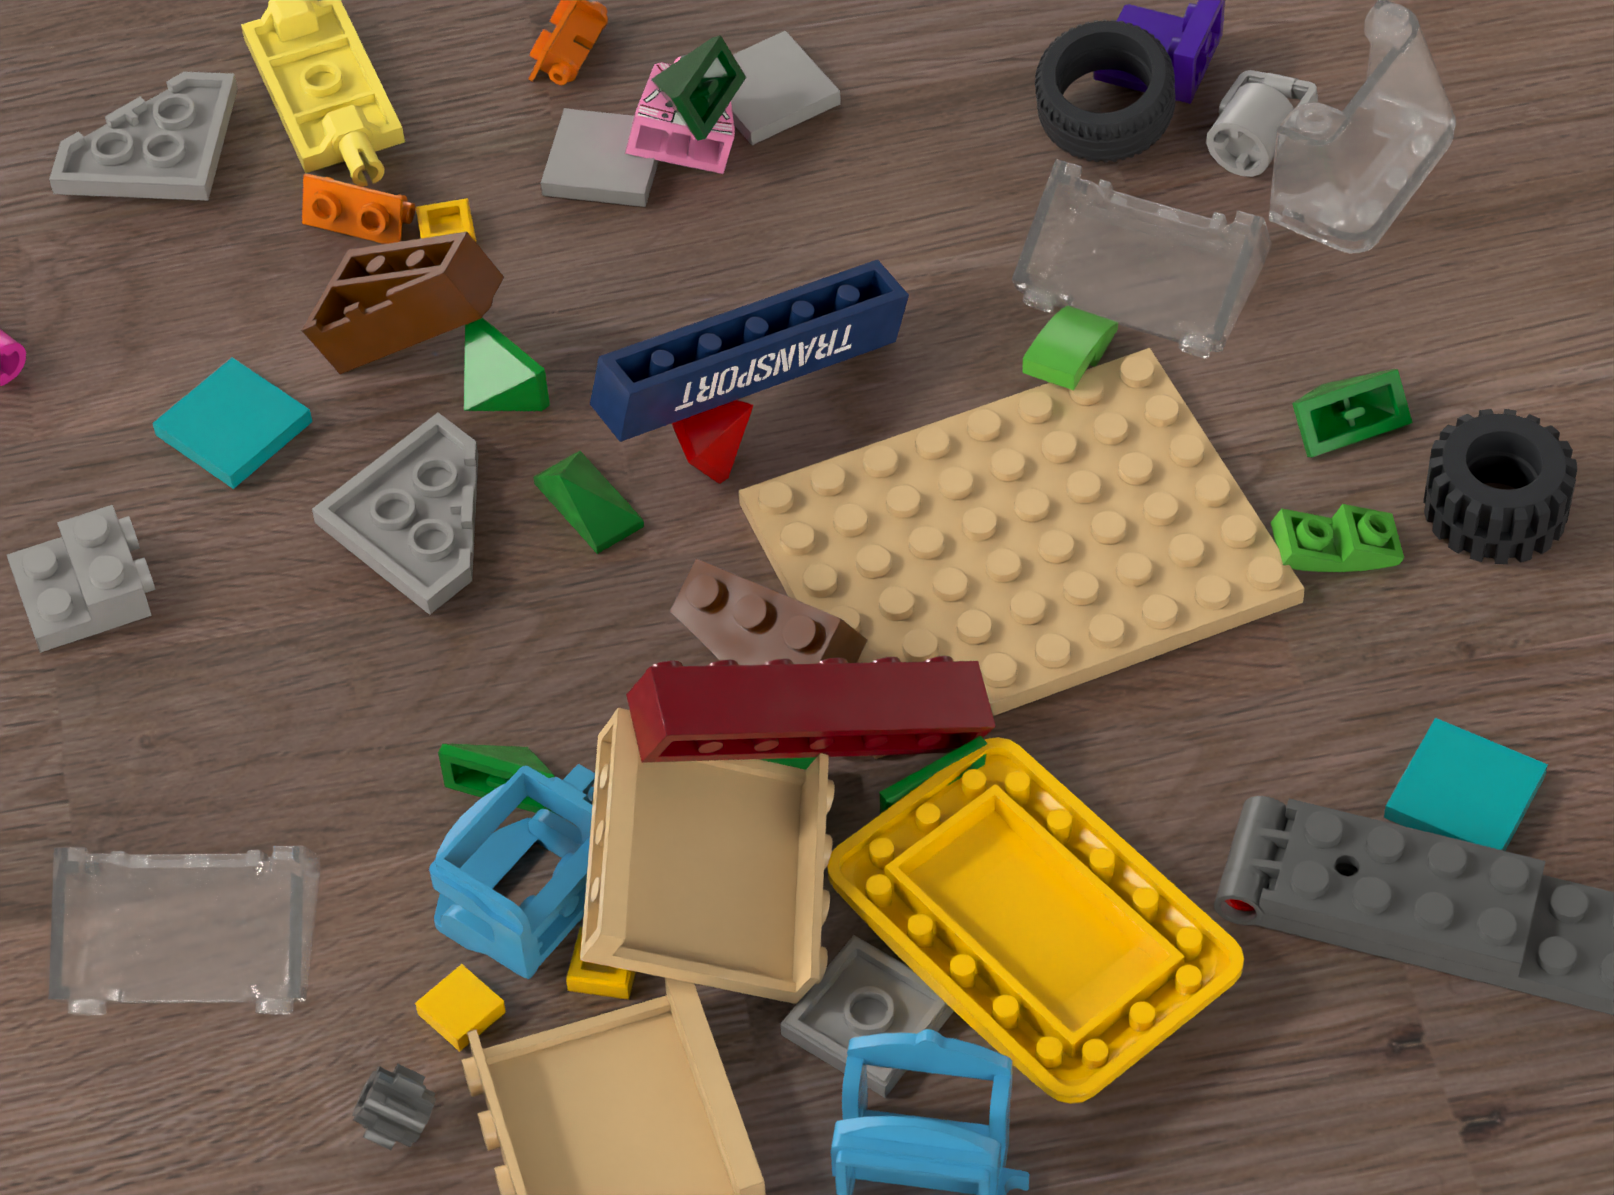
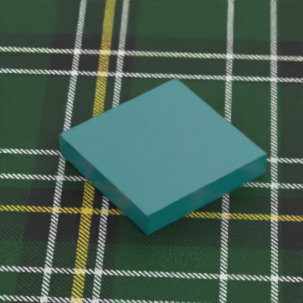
[153,357,313,489]
[1384,718,1548,851]

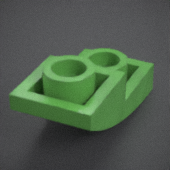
[1023,305,1118,390]
[1271,504,1404,572]

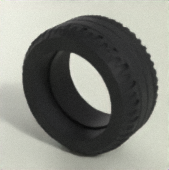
[1035,19,1175,163]

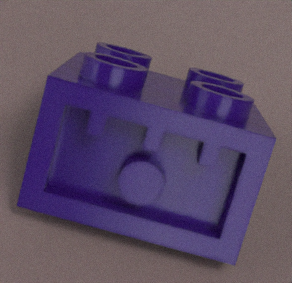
[1093,0,1225,104]

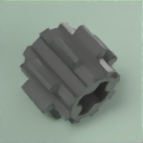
[353,1064,436,1150]

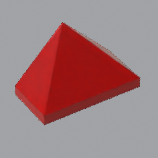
[671,400,754,484]

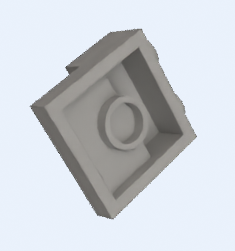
[7,505,155,653]

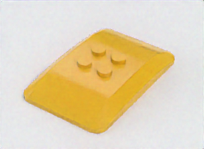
[827,737,1244,1104]

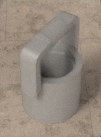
[1206,70,1319,177]

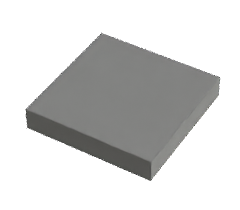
[731,30,841,145]
[541,108,659,207]
[780,935,954,1098]

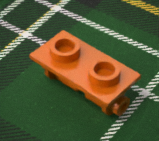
[528,0,608,85]
[302,173,415,244]

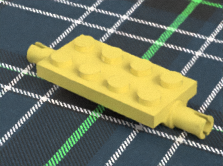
[241,0,405,187]

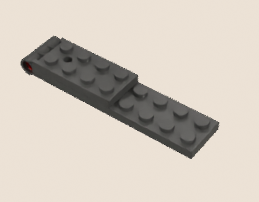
[1214,796,1614,1015]

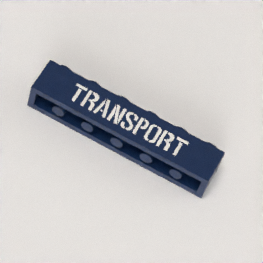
[590,259,909,442]

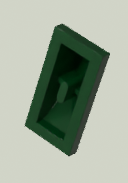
[651,35,747,141]

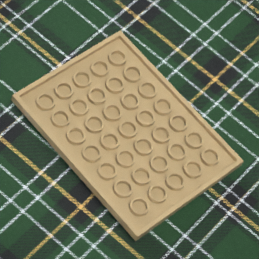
[739,348,1305,759]

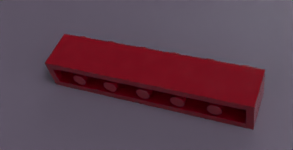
[626,656,996,763]

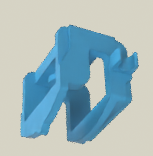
[429,764,595,979]
[831,1029,1029,1195]

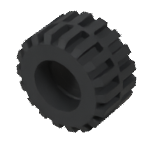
[1423,409,1577,564]

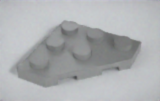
[49,72,238,201]
[312,412,478,615]

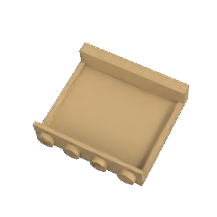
[580,708,835,1004]
[461,977,766,1195]

